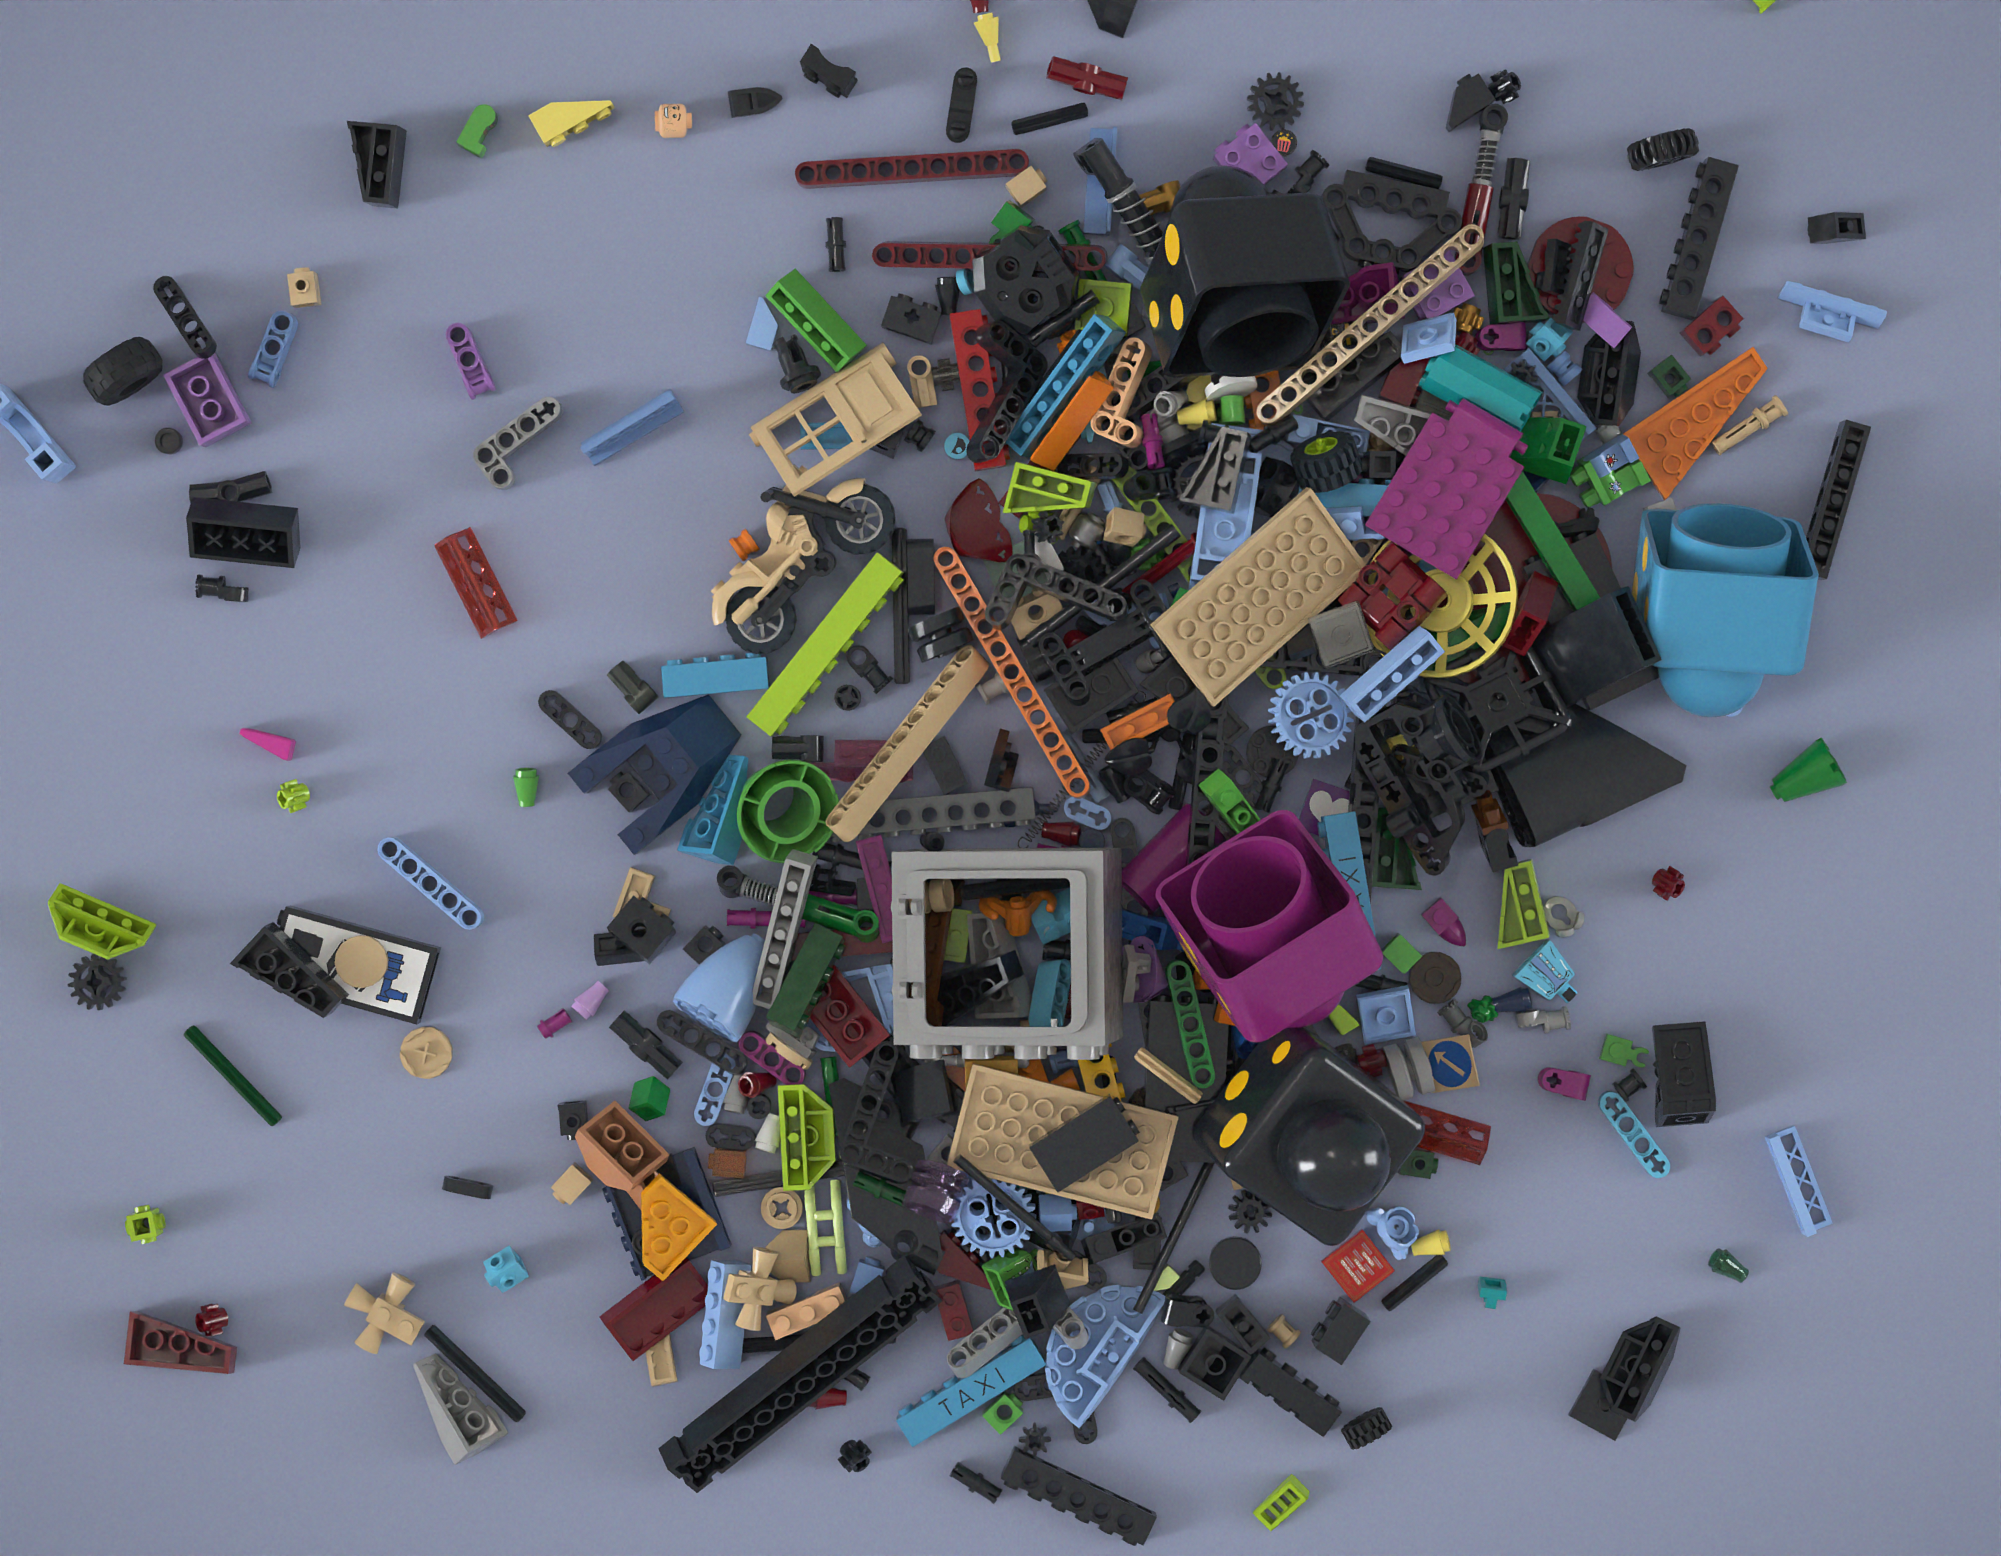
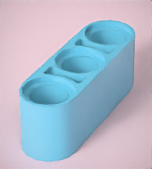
[1029,959,1071,1027]

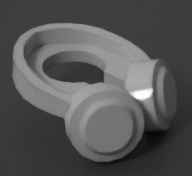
[1544,896,1584,938]

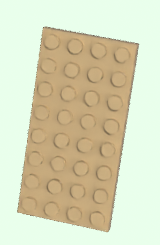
[1150,487,1366,706]
[946,1063,1179,1219]

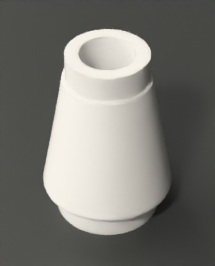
[754,1113,781,1154]

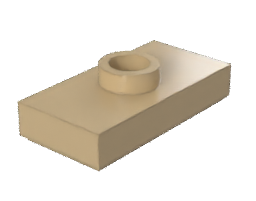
[646,1334,678,1387]

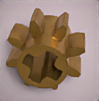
[1453,303,1484,335]

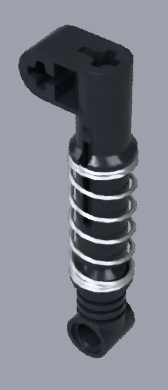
[1073,138,1163,265]

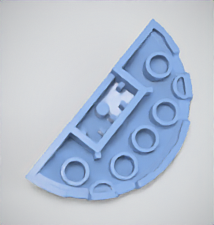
[1045,1285,1165,1428]

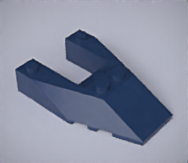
[567,694,742,855]

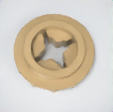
[761,1187,803,1229]

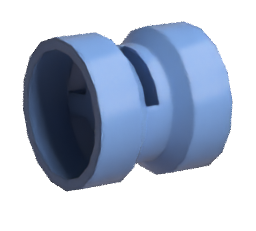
[1546,350,1583,387]

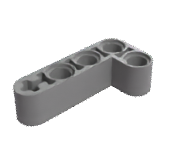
[473,397,563,490]

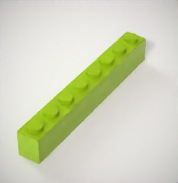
[746,552,904,737]

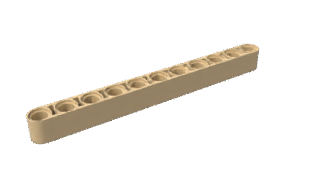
[1257,224,1484,426]

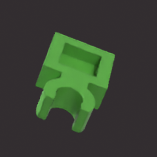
[1599,1033,1649,1068]

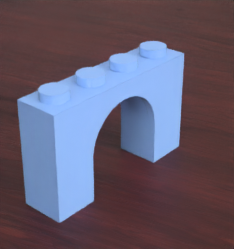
[0,384,77,484]

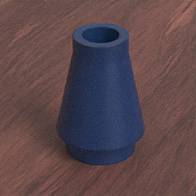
[1492,987,1532,1013]

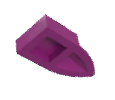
[1421,898,1466,947]

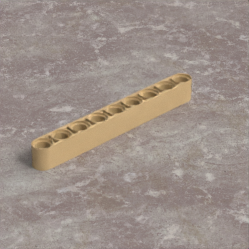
[826,644,989,842]

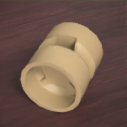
[908,879,954,913]

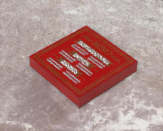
[1321,1229,1395,1303]

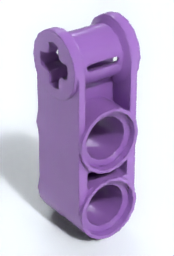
[445,322,496,400]

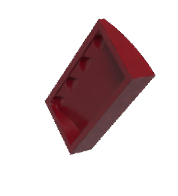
[599,1257,708,1361]

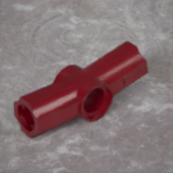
[1046,56,1128,100]

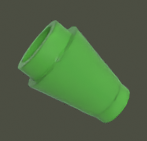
[513,768,539,807]

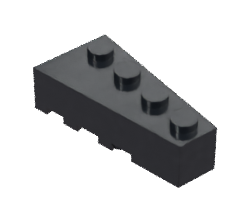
[1303,331,1402,421]
[1240,1347,1342,1437]

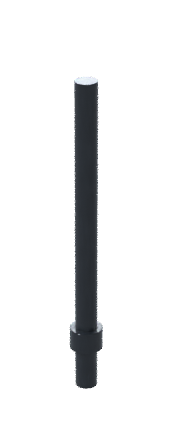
[953,1154,1076,1262]

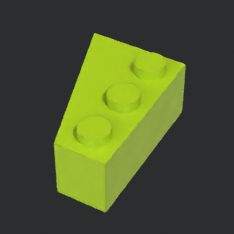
[1497,859,1550,949]

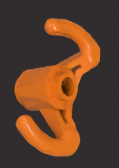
[978,890,1057,936]

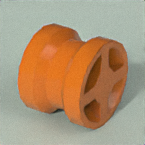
[728,528,760,562]

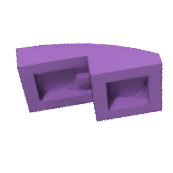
[1583,292,1632,348]

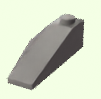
[1354,395,1451,456]

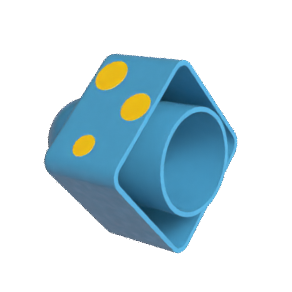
[1631,503,1819,717]

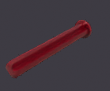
[1122,532,1197,600]

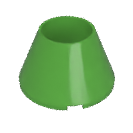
[737,760,839,863]

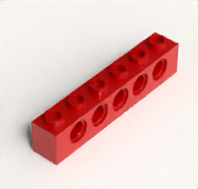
[950,309,1010,472]

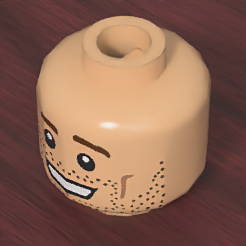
[655,104,692,138]

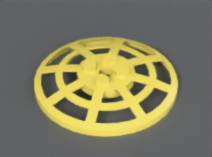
[1363,534,1518,678]

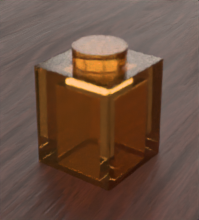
[708,1148,747,1178]

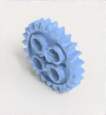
[1268,672,1354,759]
[950,1178,1036,1258]

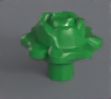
[1467,995,1498,1023]

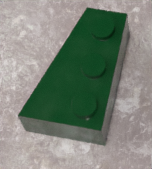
[1483,241,1550,325]
[1368,807,1422,890]

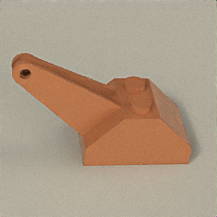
[575,1101,670,1210]

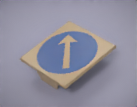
[1421,1034,1480,1093]

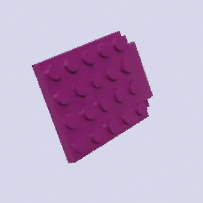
[1365,398,1528,580]

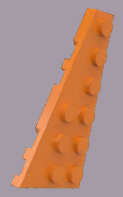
[1623,347,1768,500]

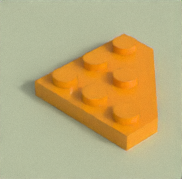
[641,1173,717,1281]

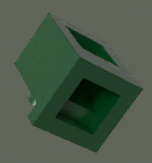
[1647,355,1691,397]
[1397,1148,1438,1179]

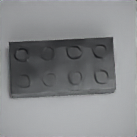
[186,497,301,568]

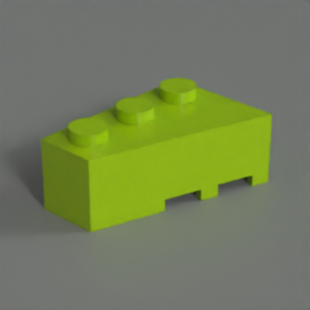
[1003,462,1097,514]

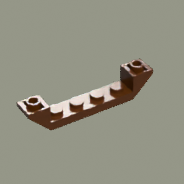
[909,879,965,1026]

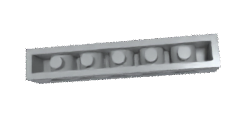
[752,849,818,1009]

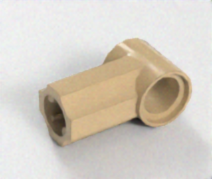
[907,356,938,408]

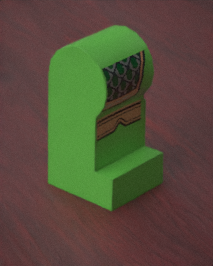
[456,104,498,158]

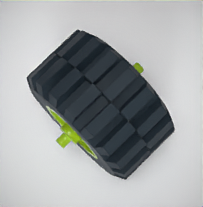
[1290,431,1363,493]

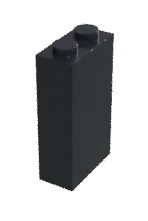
[1029,1094,1140,1192]

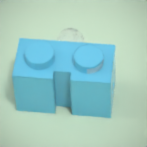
[1031,888,1071,945]

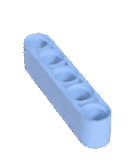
[377,837,484,930]

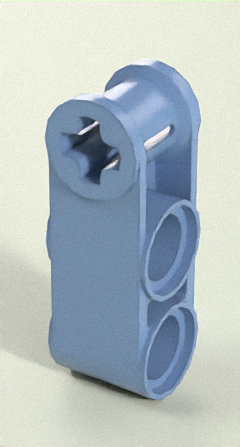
[248,311,298,388]

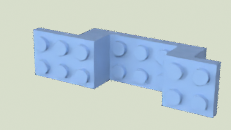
[1188,423,1263,591]

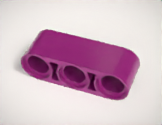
[739,1031,806,1085]

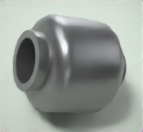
[1068,511,1105,551]

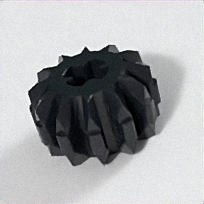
[1228,1189,1272,1234]

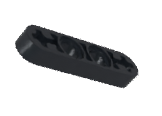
[153,276,217,359]
[657,1010,748,1075]

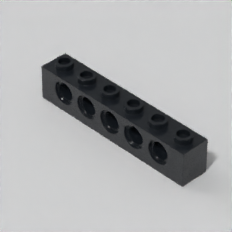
[1659,157,1739,320]
[1806,420,1871,580]
[1001,1446,1157,1546]

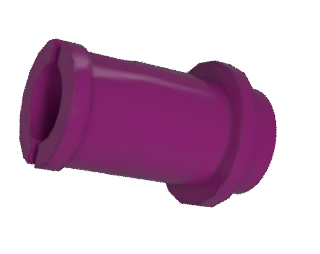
[537,1008,572,1039]

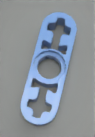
[694,1052,737,1126]

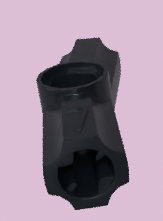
[189,471,272,503]

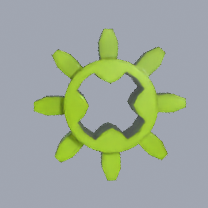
[277,779,310,813]

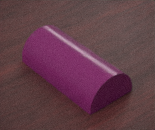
[1122,803,1224,915]

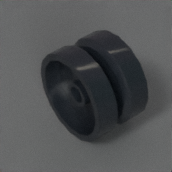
[907,606,974,663]

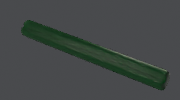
[184,1025,282,1126]

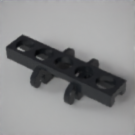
[809,864,856,896]

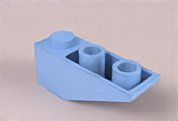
[1286,415,1370,456]

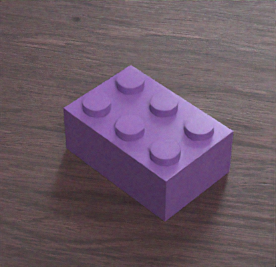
[163,353,252,447]

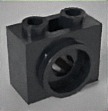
[607,895,676,965]

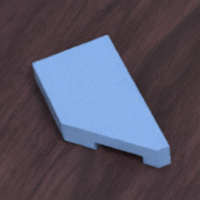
[746,297,779,351]

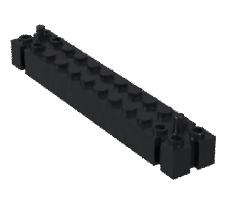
[658,1256,943,1493]

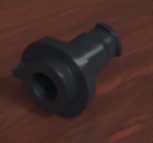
[772,334,821,394]

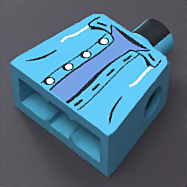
[1512,939,1578,1003]

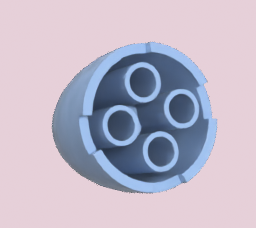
[673,933,765,1042]

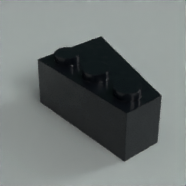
[347,121,407,209]

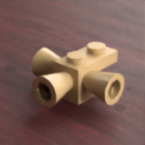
[723,1247,797,1331]
[344,1272,425,1354]

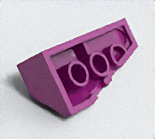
[1329,262,1405,327]

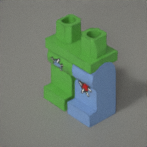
[1569,433,1651,508]

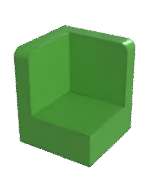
[1381,933,1422,974]

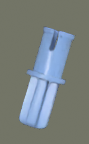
[1097,481,1124,514]

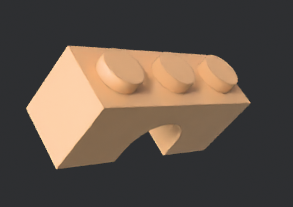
[766,1282,847,1340]

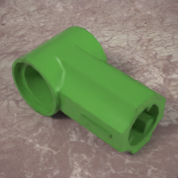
[1212,395,1245,426]

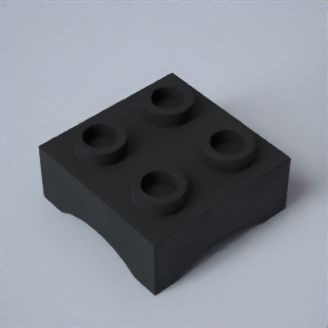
[800,44,858,98]

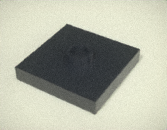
[1568,1369,1627,1441]

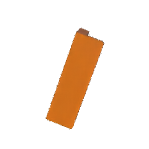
[1030,371,1114,471]

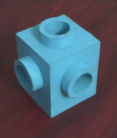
[1526,314,1573,361]
[483,1245,529,1293]

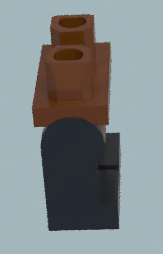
[1471,790,1518,872]

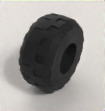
[83,336,163,406]

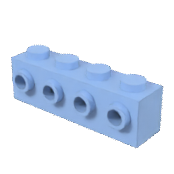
[1340,626,1445,722]
[699,1260,751,1369]

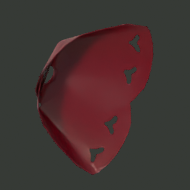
[944,478,1013,562]

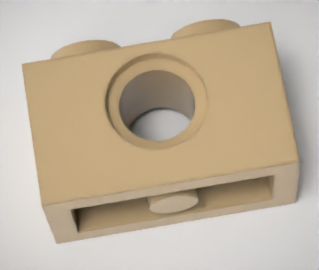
[1011,589,1063,640]

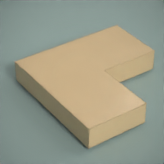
[613,867,671,928]

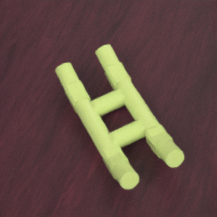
[804,1180,847,1276]

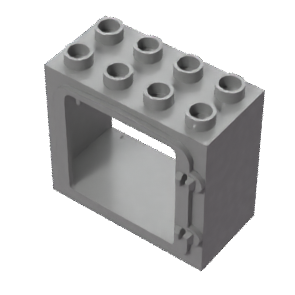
[891,848,1123,1060]

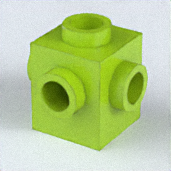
[125,1204,166,1244]

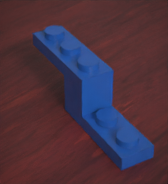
[1122,908,1184,952]

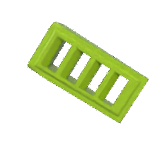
[1328,1004,1359,1035]
[1253,1474,1309,1531]

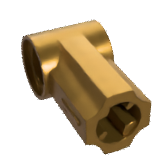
[1139,180,1181,215]

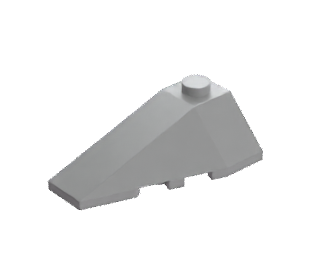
[413,1353,508,1465]

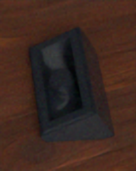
[594,929,646,966]

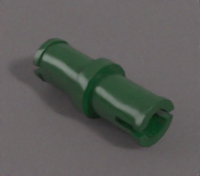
[853,1170,908,1207]

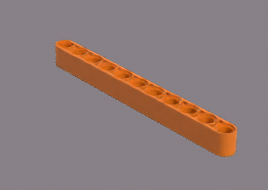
[934,547,1090,799]

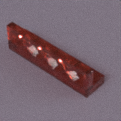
[434,527,518,639]
[1404,1101,1491,1165]

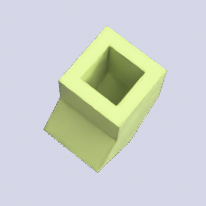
[1149,1264,1180,1291]

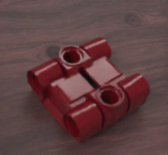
[1338,541,1448,650]

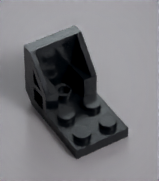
[1652,1021,1716,1127]

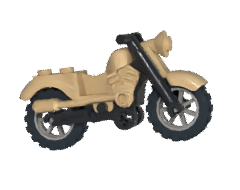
[711,464,896,654]

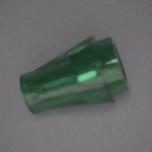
[1708,1248,1749,1283]

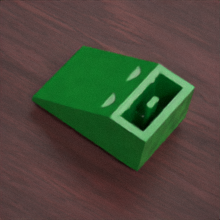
[1510,417,1587,485]

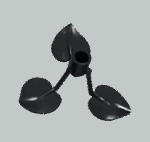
[1104,687,1216,784]

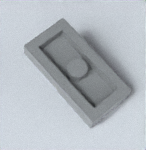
[1122,945,1151,1003]
[765,1022,820,1059]

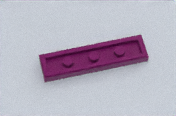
[855,835,893,943]

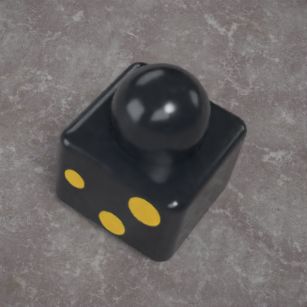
[1140,165,1350,378]
[1194,1027,1425,1246]

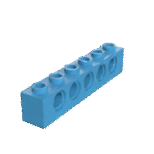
[1006,314,1126,457]

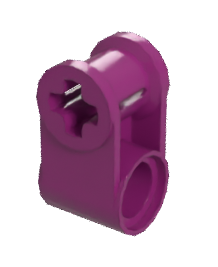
[1475,322,1527,351]
[1538,1067,1591,1101]

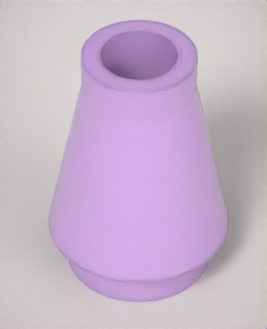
[571,981,609,1020]

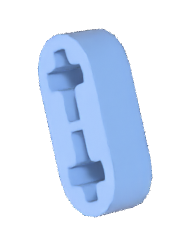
[1063,797,1111,830]

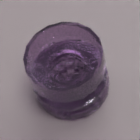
[902,1160,969,1223]

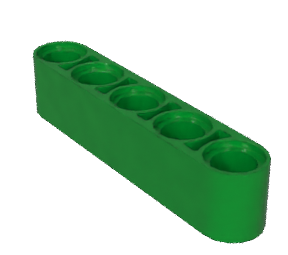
[1165,959,1215,1088]

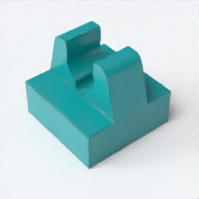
[1478,1276,1507,1309]

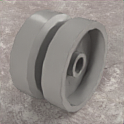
[1382,1036,1435,1101]

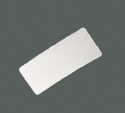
[1035,535,1064,580]

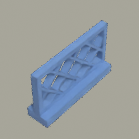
[1503,348,1597,440]
[580,389,684,466]

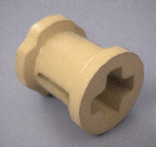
[1266,1314,1301,1349]

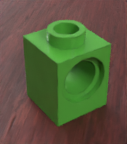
[982,1390,1023,1435]

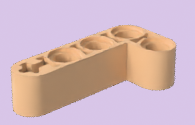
[1091,337,1152,448]

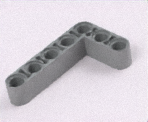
[947,1307,1089,1378]

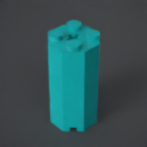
[1418,344,1542,432]

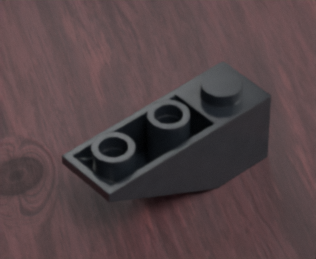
[1081,1213,1167,1265]

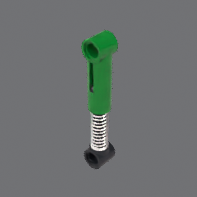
[717,865,880,943]

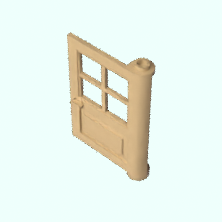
[749,342,922,497]

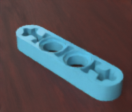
[1598,1091,1670,1178]

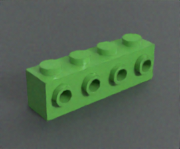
[765,268,867,372]

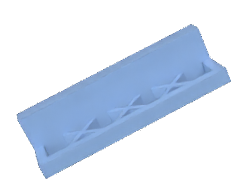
[1765,1125,1833,1237]

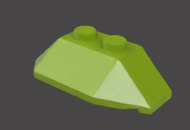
[48,883,156,959]
[778,1084,836,1191]

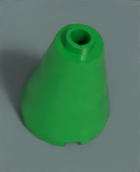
[1770,737,1847,802]

